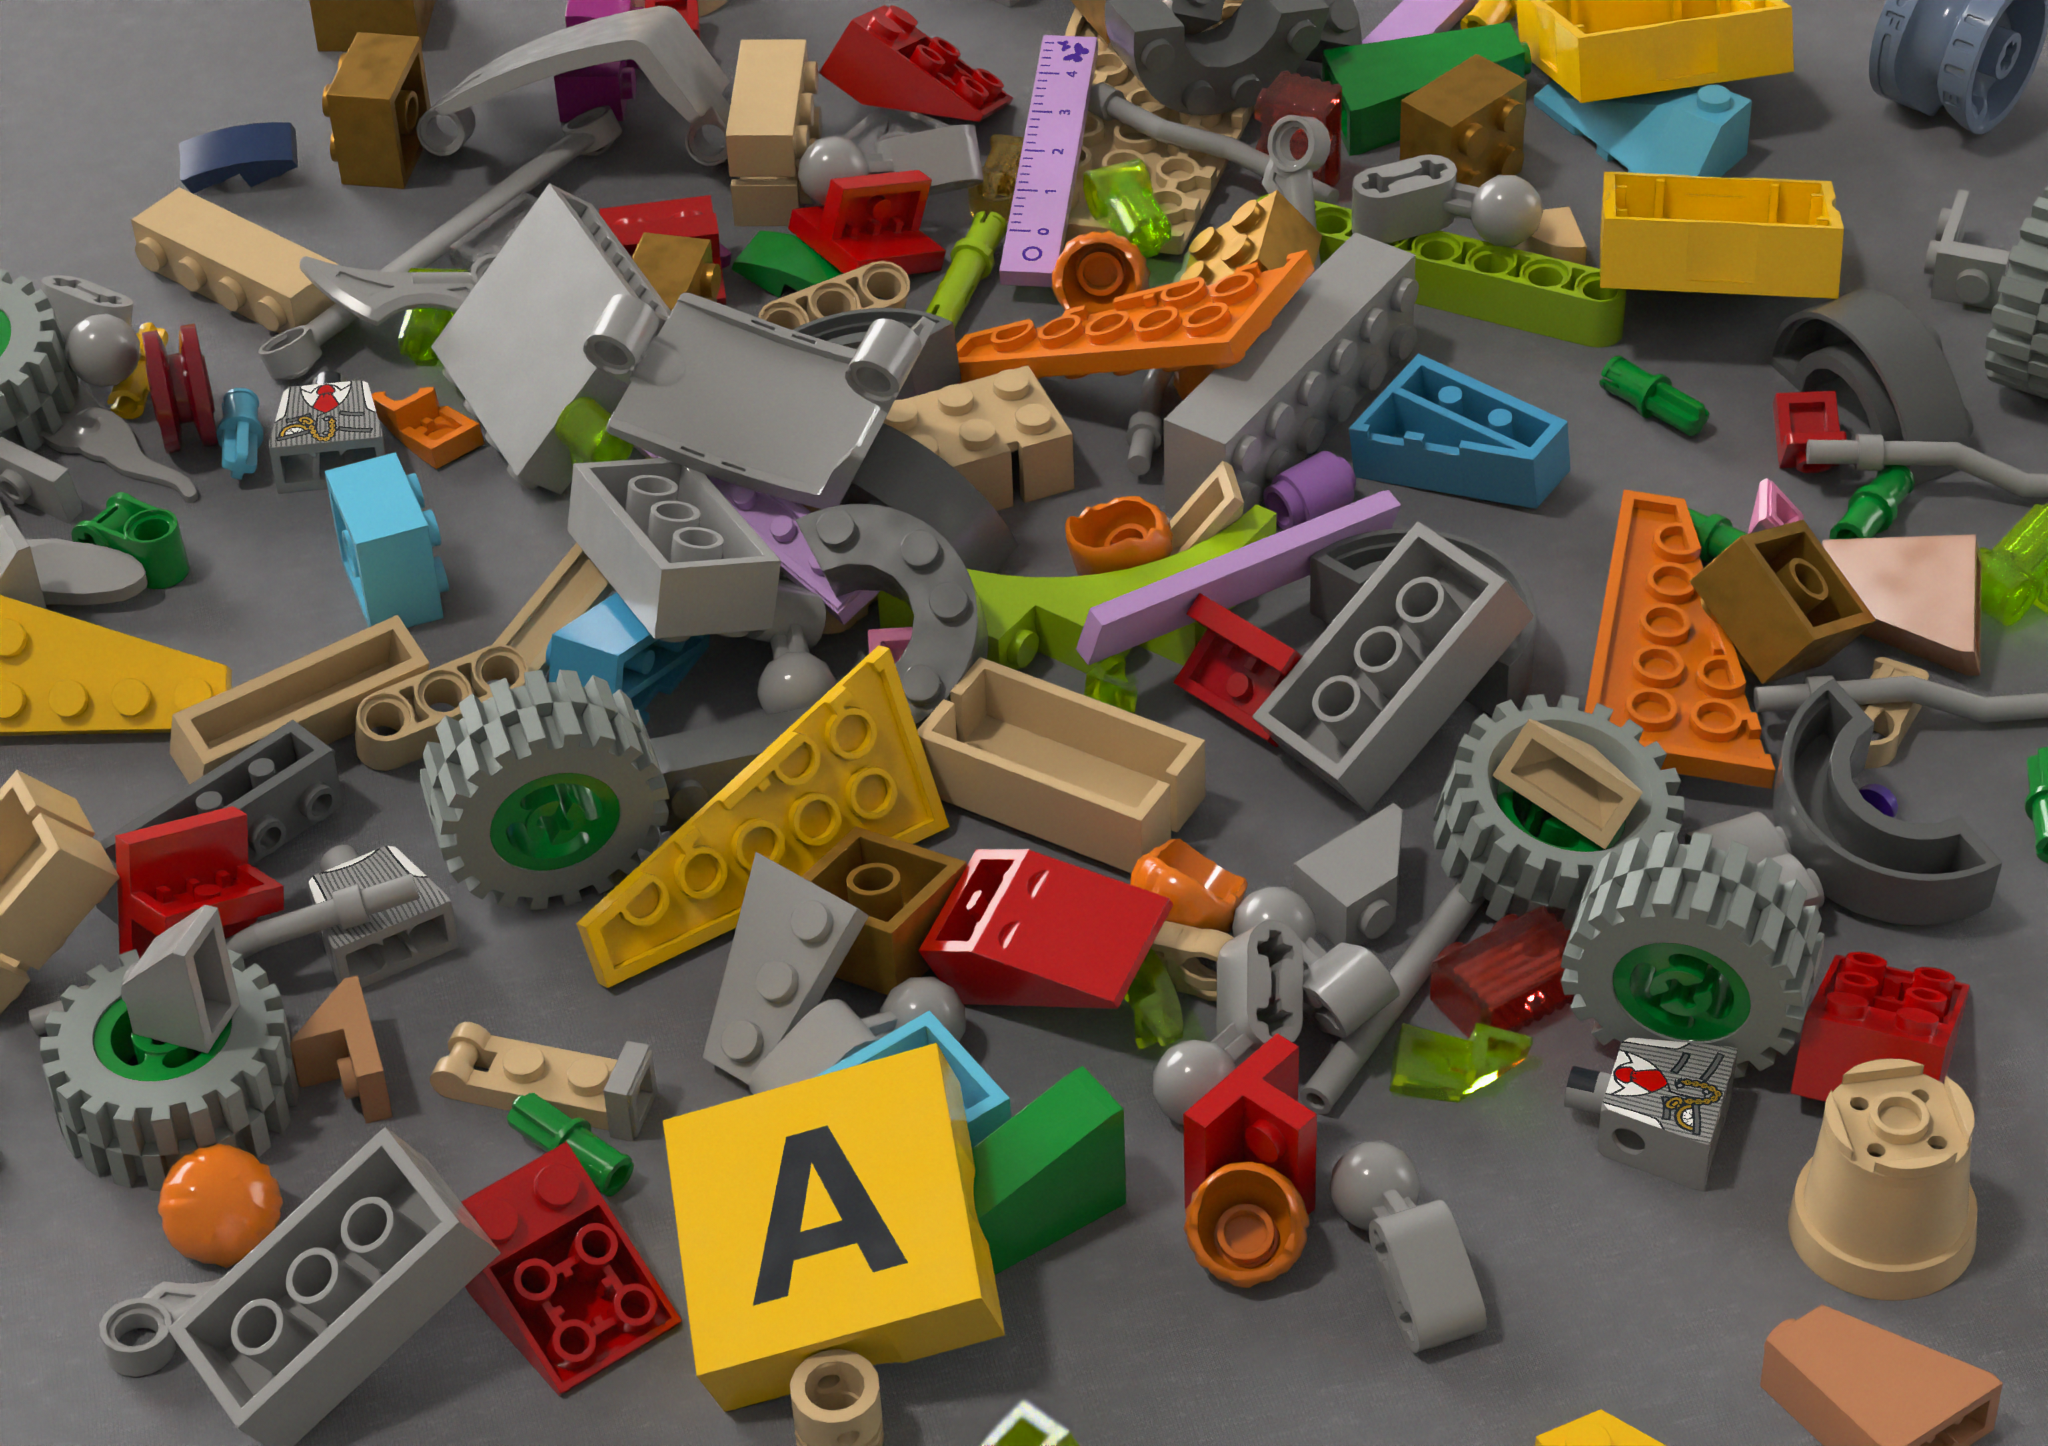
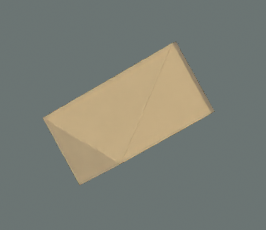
[1170,461,1244,556]
[1492,719,1643,849]

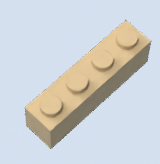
[131,187,338,334]
[170,615,430,785]

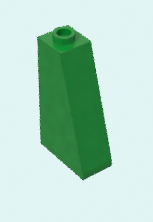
[1322,22,1532,156]
[972,1066,1127,1275]

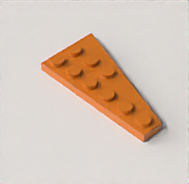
[956,250,1315,384]
[1584,489,1776,789]

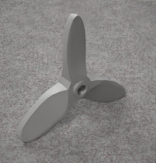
[0,501,148,605]

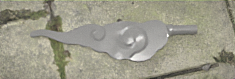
[38,381,198,503]

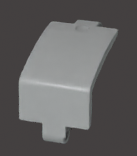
[417,6,730,165]
[583,293,936,509]

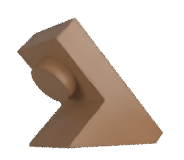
[290,975,393,1124]

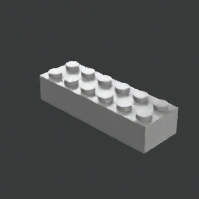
[1164,232,1419,516]

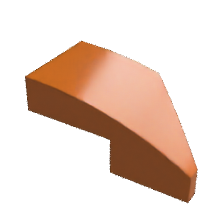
[371,387,485,469]

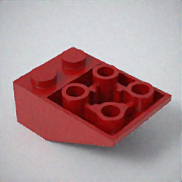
[819,5,1014,122]
[918,849,1173,1009]
[1790,952,1970,1102]
[461,1141,682,1396]

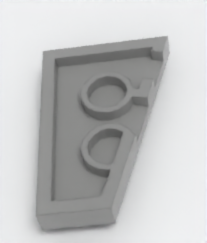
[703,852,869,1085]

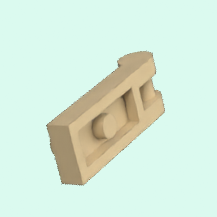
[430,1022,617,1131]

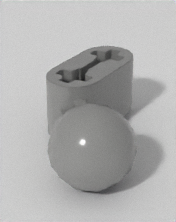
[798,125,984,205]
[1352,154,1543,247]
[40,275,141,387]
[745,580,837,715]
[1232,887,1400,1038]
[1153,920,1303,1125]
[749,977,966,1095]
[1329,1141,1487,1353]

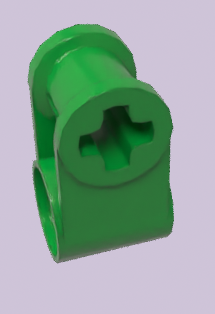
[71,492,190,589]

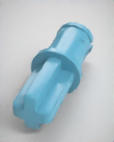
[217,388,263,480]

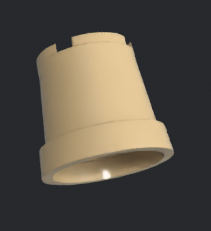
[1788,1059,1978,1301]

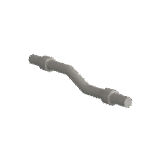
[1088,82,1339,205]
[1126,251,1190,475]
[1806,434,2048,498]
[1754,675,2048,723]
[29,873,420,1036]

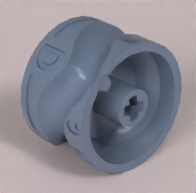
[1869,0,2048,134]

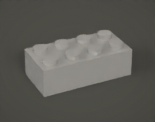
[567,458,781,642]
[1252,521,1534,813]
[168,1127,501,1446]

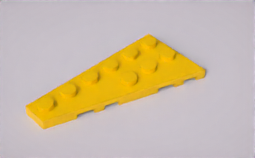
[0,595,232,736]
[576,645,949,988]

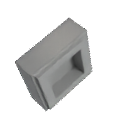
[603,1041,657,1142]

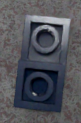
[179,122,298,194]

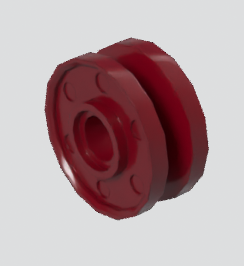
[142,323,219,454]

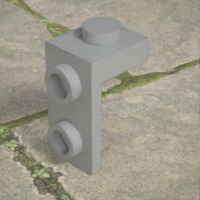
[1924,189,2010,310]

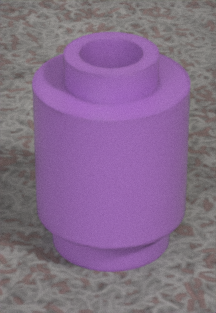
[1263,451,1356,530]

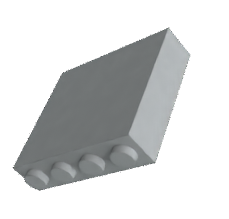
[431,183,671,495]

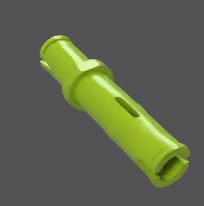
[925,211,1008,329]

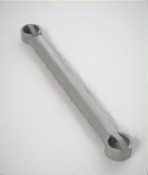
[258,105,622,380]

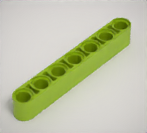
[1256,194,1627,348]

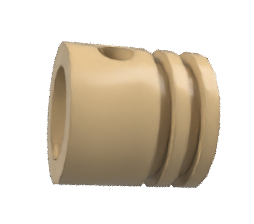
[790,1349,884,1446]

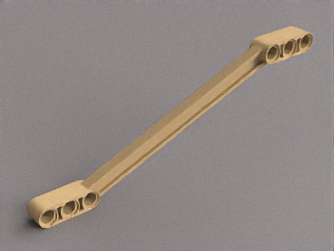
[355,261,910,771]

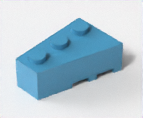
[1349,353,1571,509]
[546,592,710,725]

